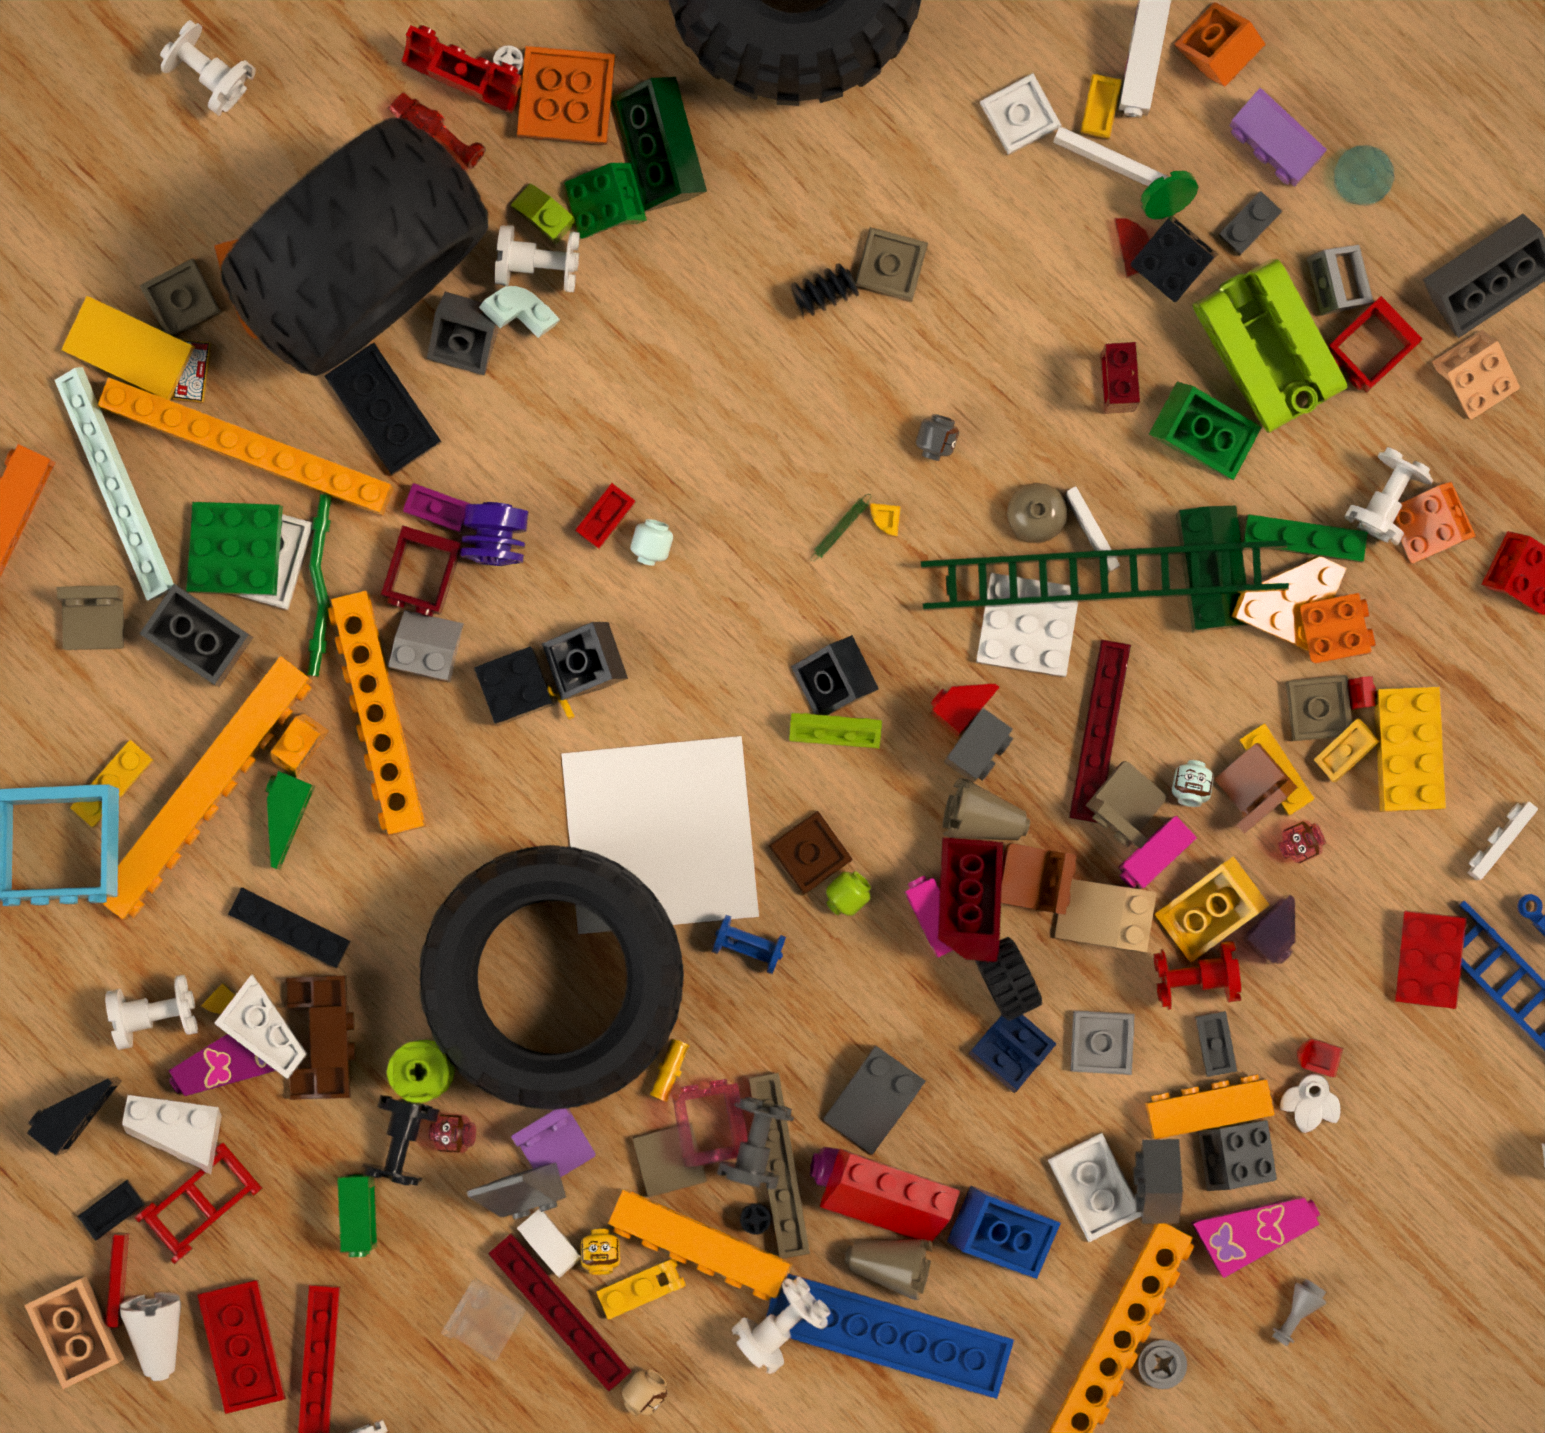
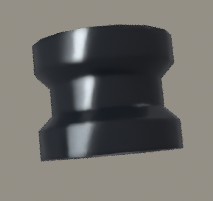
[740,1203,771,1235]

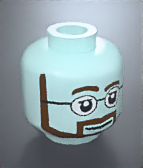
[1172,760,1214,807]

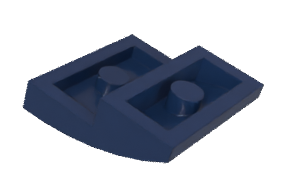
[968,1014,1056,1093]

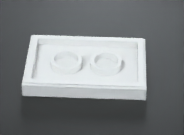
[236,514,312,610]
[1048,1133,1142,1242]

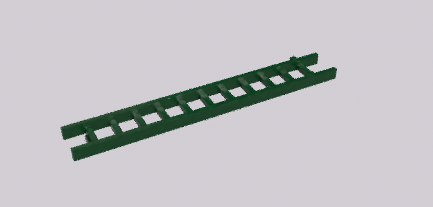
[921,540,1289,611]

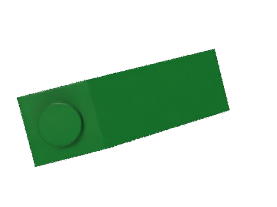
[265,771,315,870]

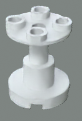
[160,20,256,116]
[495,225,580,293]
[1344,447,1433,545]
[105,974,198,1050]
[732,1277,830,1374]

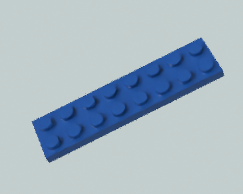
[766,1273,1014,1399]

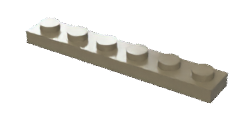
[749,1073,810,1259]

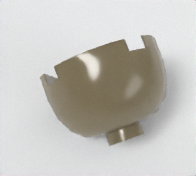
[1007,483,1068,544]

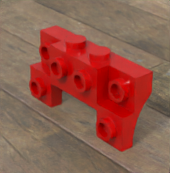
[402,25,522,114]

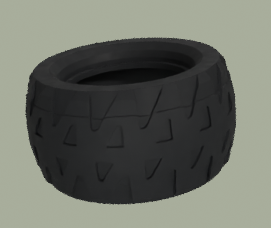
[221,118,489,376]

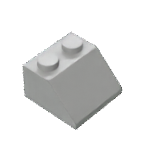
[388,610,464,682]

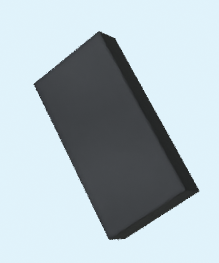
[77,1180,146,1241]

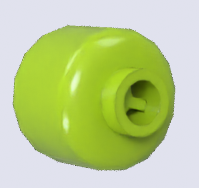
[826,871,871,916]

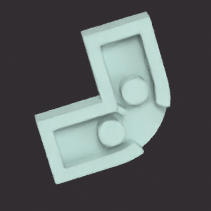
[479,286,560,338]

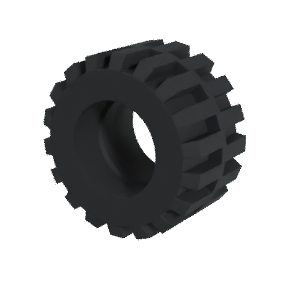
[975,937,1042,1021]

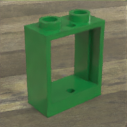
[338,1174,377,1257]

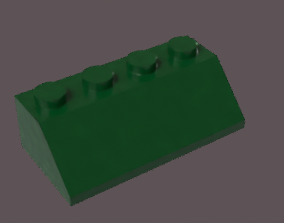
[611,77,707,212]
[1176,506,1249,633]

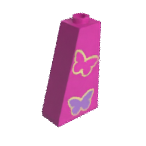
[1191,1196,1320,1278]

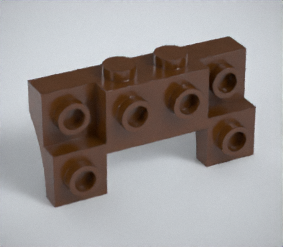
[286,975,356,1100]

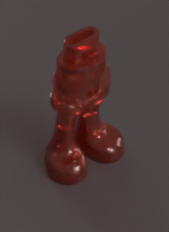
[388,92,486,173]

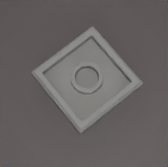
[1070,1011,1135,1075]

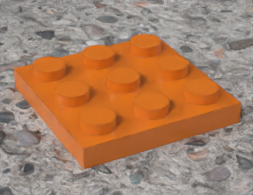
[517,46,616,145]

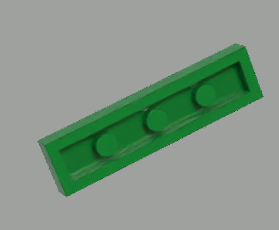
[1243,514,1368,563]

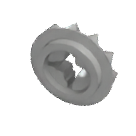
[1138,1339,1187,1389]

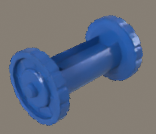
[712,915,786,974]

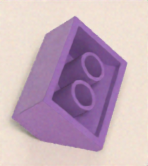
[1229,88,1327,187]

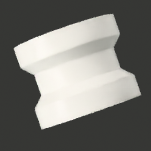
[493,45,524,75]

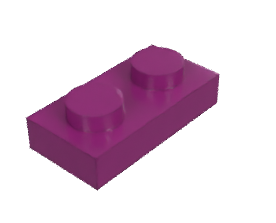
[403,483,470,533]

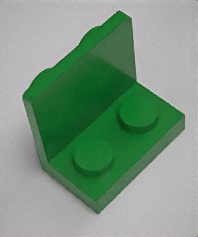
[564,163,647,239]

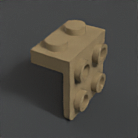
[1086,761,1166,849]

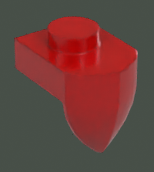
[1297,1038,1344,1078]

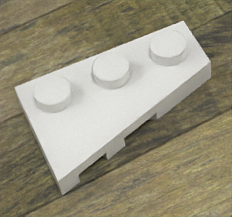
[214,974,307,1079]

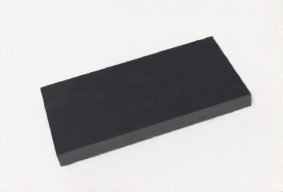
[325,342,442,476]

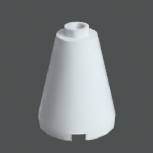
[120,1292,181,1381]

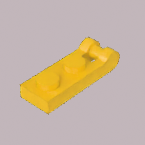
[596,1258,686,1320]

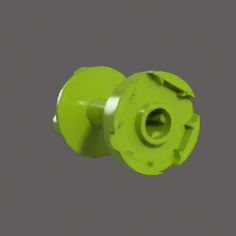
[387,1040,455,1103]

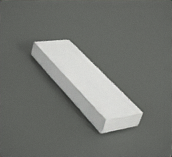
[1064,486,1120,573]

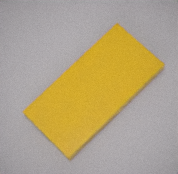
[61,296,195,400]

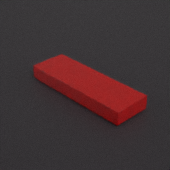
[106,1233,129,1328]

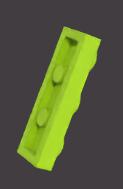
[789,713,882,749]

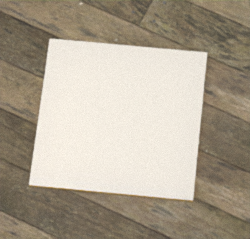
[561,736,759,934]

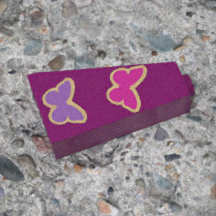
[169,1034,276,1096]

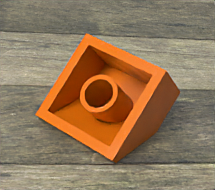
[1174,2,1266,87]

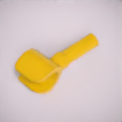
[548,685,575,720]

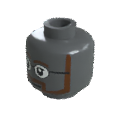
[916,414,959,461]

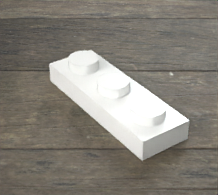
[1467,801,1538,880]

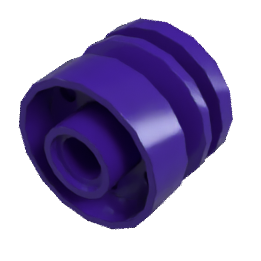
[461,502,529,566]

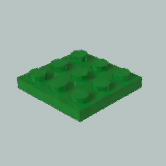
[186,502,283,596]

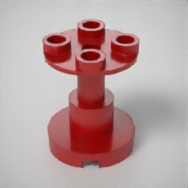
[1153,940,1242,1010]

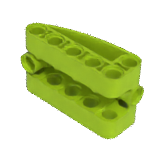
[1192,259,1348,433]

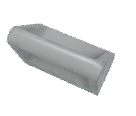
[1307,245,1374,316]

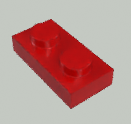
[575,483,636,550]

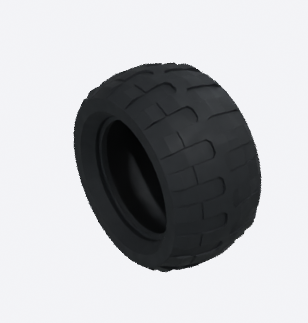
[420,845,684,1110]

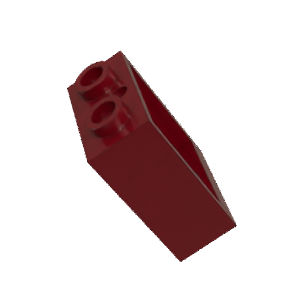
[1100,342,1140,414]
[381,525,462,617]

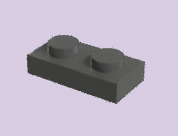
[1218,191,1282,256]
[1195,1011,1237,1077]

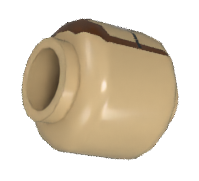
[622,1369,667,1416]

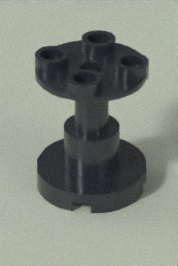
[362,1095,440,1186]

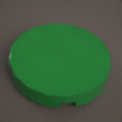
[1140,170,1198,219]

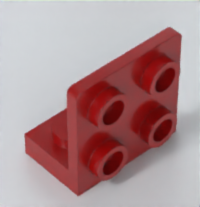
[1481,531,1545,615]

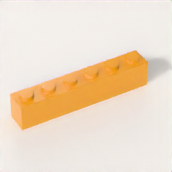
[608,1189,793,1301]

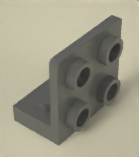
[1198,1120,1277,1191]

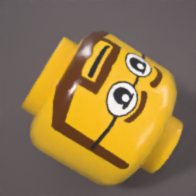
[580,1229,620,1275]

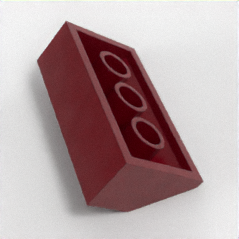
[938,837,1003,962]

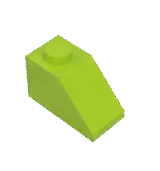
[511,183,575,245]

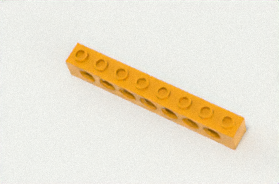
[328,591,426,835]
[1047,1223,1194,1433]

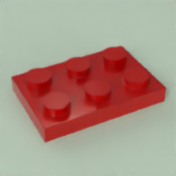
[1395,910,1467,1009]

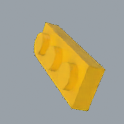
[1238,723,1315,816]
[70,740,154,828]

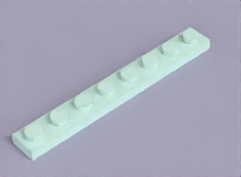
[55,367,174,601]

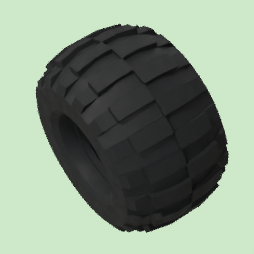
[669,0,921,106]

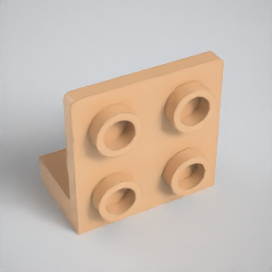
[1432,330,1520,419]

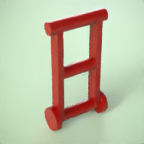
[135,1142,263,1264]

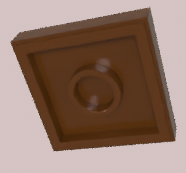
[769,811,853,895]

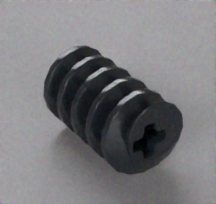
[791,263,859,319]

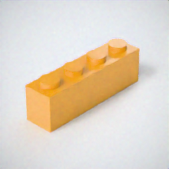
[1145,1074,1275,1139]

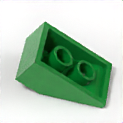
[1148,381,1262,480]

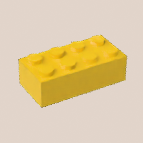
[1375,687,1446,812]

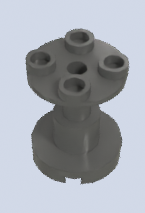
[717,1097,795,1189]

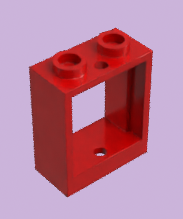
[1328,296,1423,393]

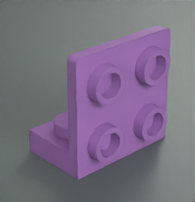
[511,1108,596,1177]

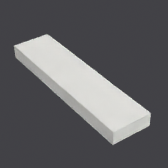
[1053,127,1168,186]

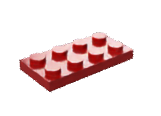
[197,1279,286,1414]

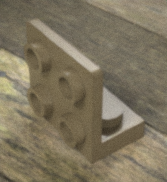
[57,585,124,650]

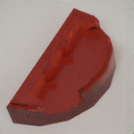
[1114,218,1150,278]

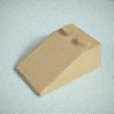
[1054,879,1157,953]

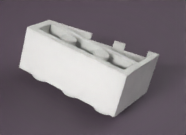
[122,1095,222,1175]

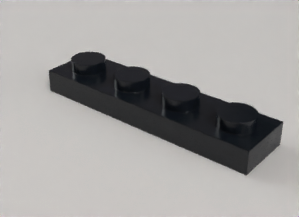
[228,887,351,968]

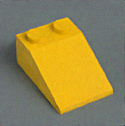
[1155,856,1269,963]

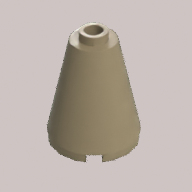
[942,778,1030,841]
[845,1239,932,1300]

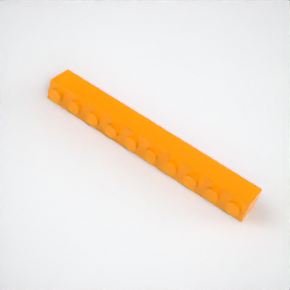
[98,377,394,516]
[102,656,312,920]

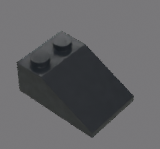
[27,1077,122,1156]

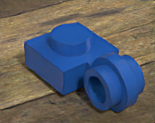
[1517,894,1545,937]

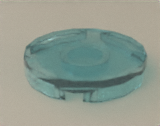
[1334,145,1394,206]

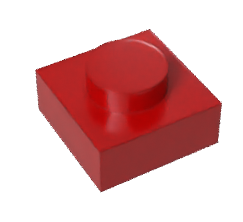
[1348,676,1377,710]

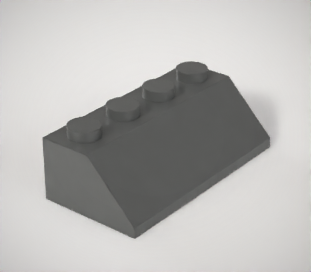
[1423,214,1545,338]

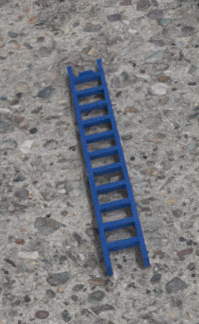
[1459,900,1545,1052]

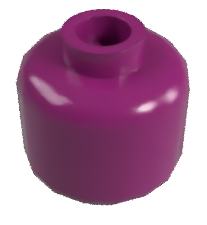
[810,1147,847,1187]

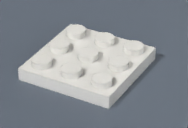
[976,573,1081,677]

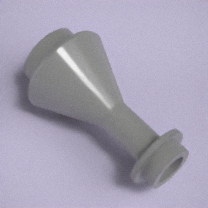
[1272,1279,1326,1346]

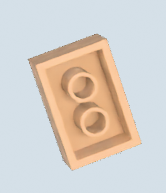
[24,1277,124,1389]

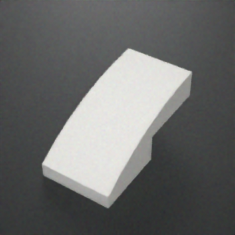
[517,1209,581,1278]

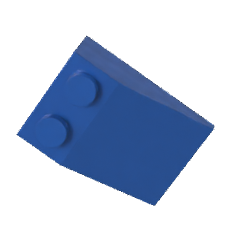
[947,1186,1061,1279]

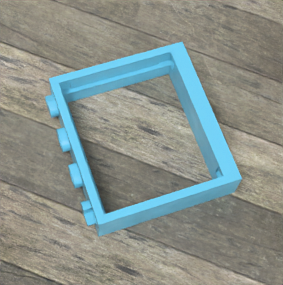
[0,784,119,906]

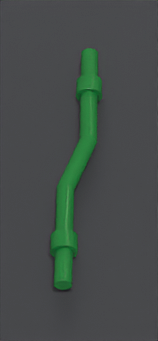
[307,494,332,677]

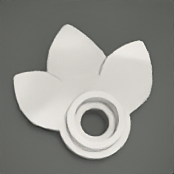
[1280,1074,1341,1133]

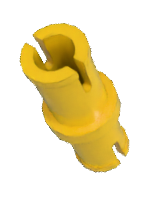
[650,1038,690,1102]

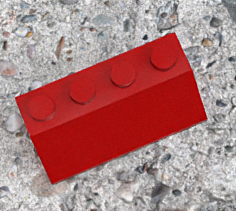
[819,1148,960,1242]

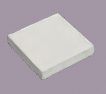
[980,73,1062,155]

